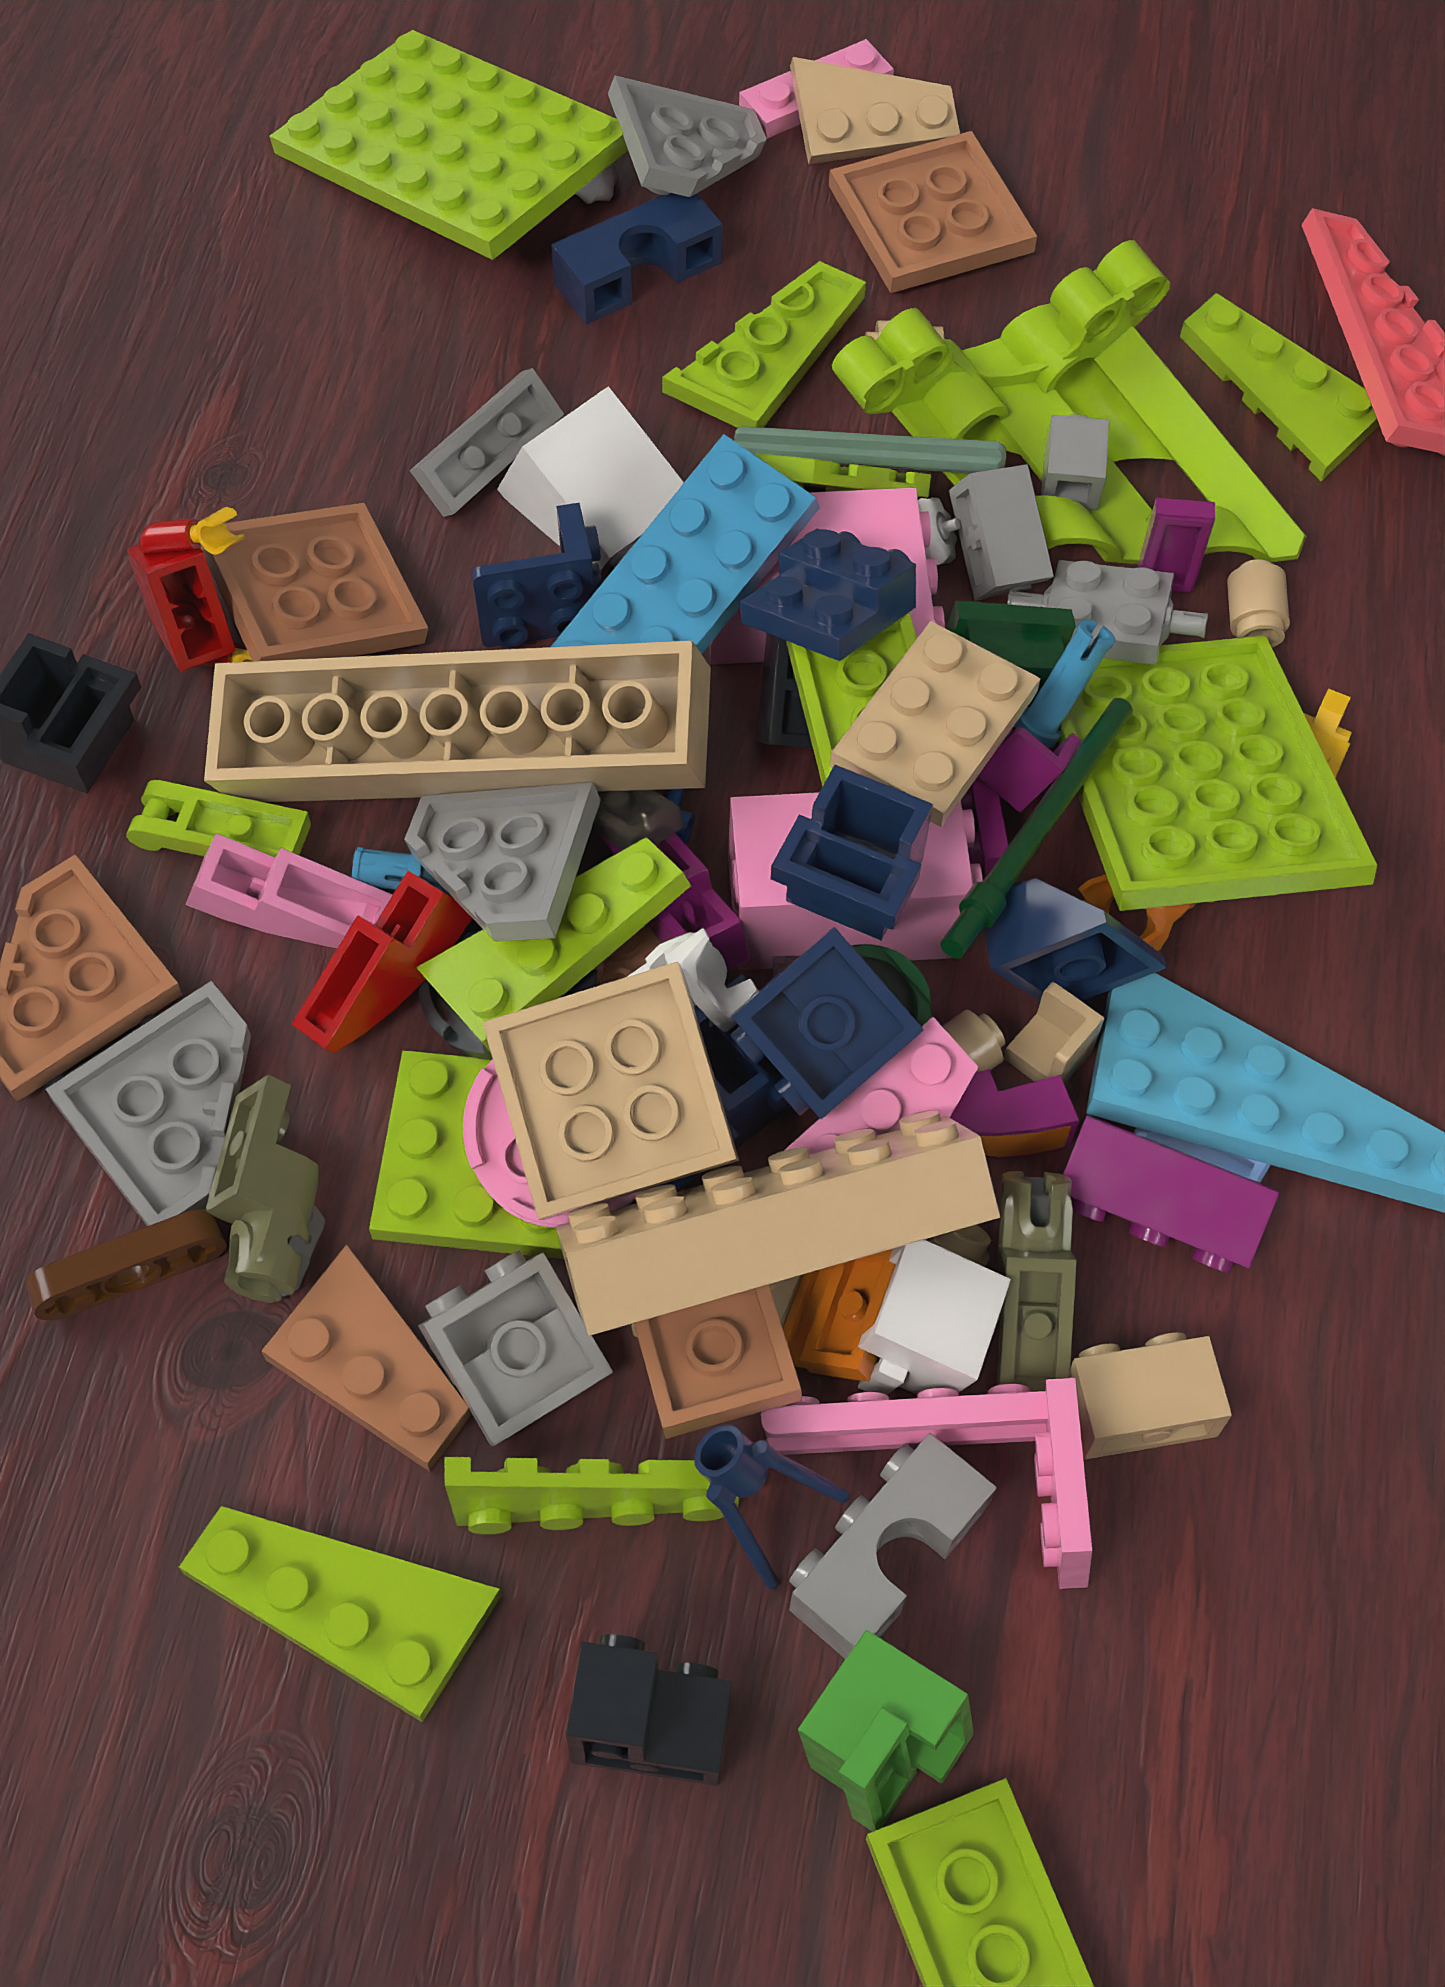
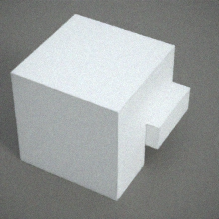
[858,1240,1011,1395]

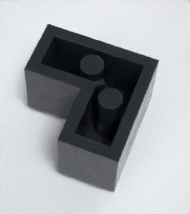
[566,1634,732,1786]

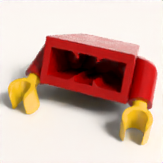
[127,507,253,672]

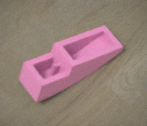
[185,833,392,949]

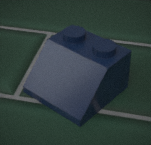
[984,878,1167,1002]

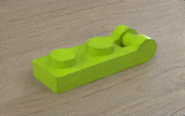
[126,780,311,857]

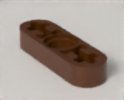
[25,1209,227,1321]

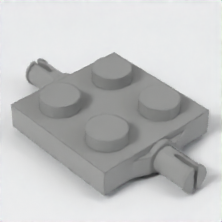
[1007,560,1208,664]

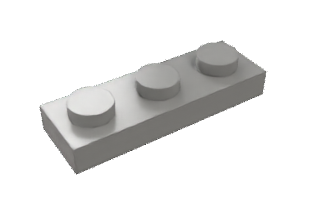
[410,368,564,517]

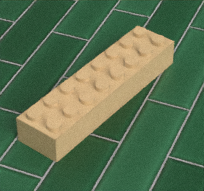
[204,641,711,802]

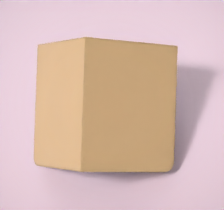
[1004,982,1104,1085]

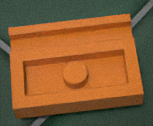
[783,1248,896,1382]

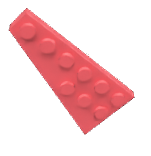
[1302,208,1445,456]

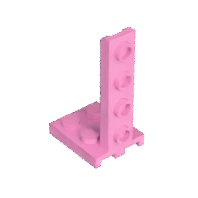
[761,1378,1092,1589]

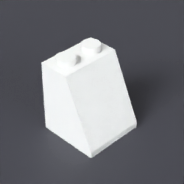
[497,386,684,572]

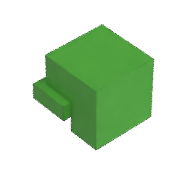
[798,1630,974,1832]

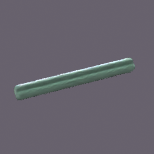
[734,426,1006,473]

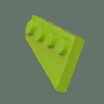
[1180,293,1380,481]
[416,837,691,1053]
[444,1457,739,1534]

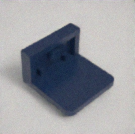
[472,502,602,647]

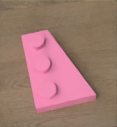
[784,1017,978,1154]

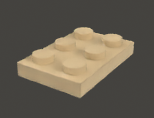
[830,621,1040,827]

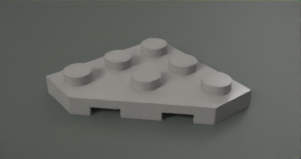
[608,75,767,197]
[404,781,601,941]
[46,981,251,1226]

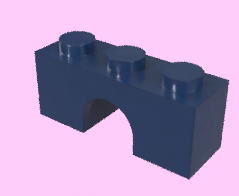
[551,193,722,324]

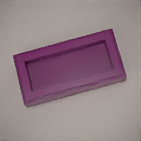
[1137,498,1215,592]

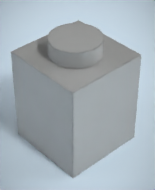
[1041,414,1109,510]

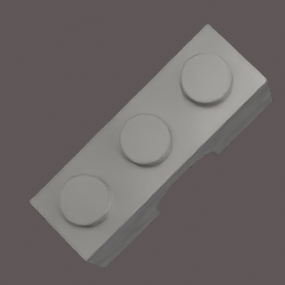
[789,1433,997,1659]

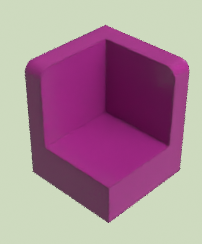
[977,727,1082,812]

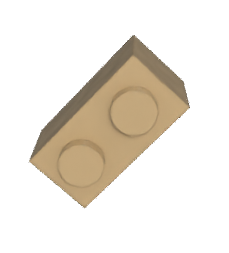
[1070,1333,1232,1460]

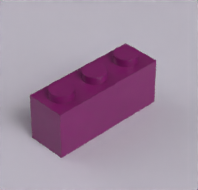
[1063,1115,1279,1273]

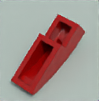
[291,871,472,1053]

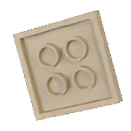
[482,961,739,1220]

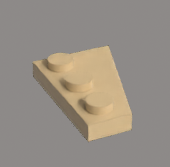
[790,57,960,164]

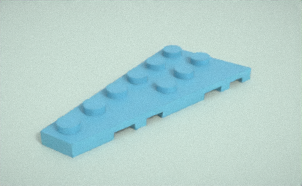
[1086,973,1445,1213]

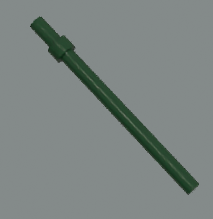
[940,698,1133,959]

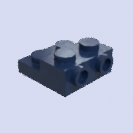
[740,528,916,661]
[730,927,924,1119]

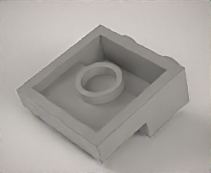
[418,1250,613,1446]

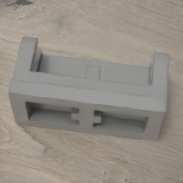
[949,464,1054,601]

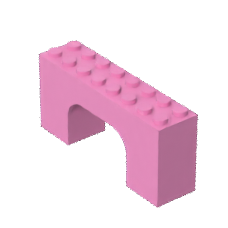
[709,488,983,970]

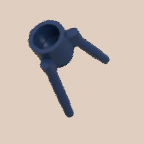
[694,1424,850,1589]

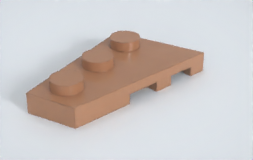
[262,1245,471,1472]

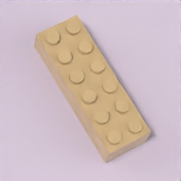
[556,1111,1000,1336]

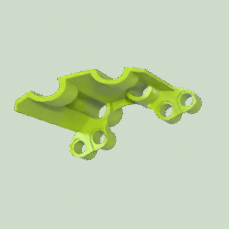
[832,240,1307,564]

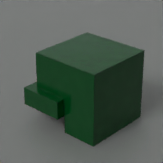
[946,601,1076,730]

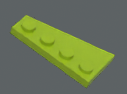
[662,261,866,428]
[179,1506,502,1722]

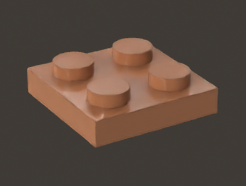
[634,1284,802,1439]

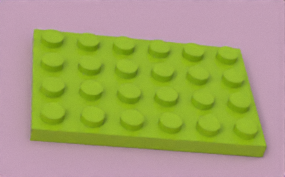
[269,30,628,260]
[1058,635,1377,911]

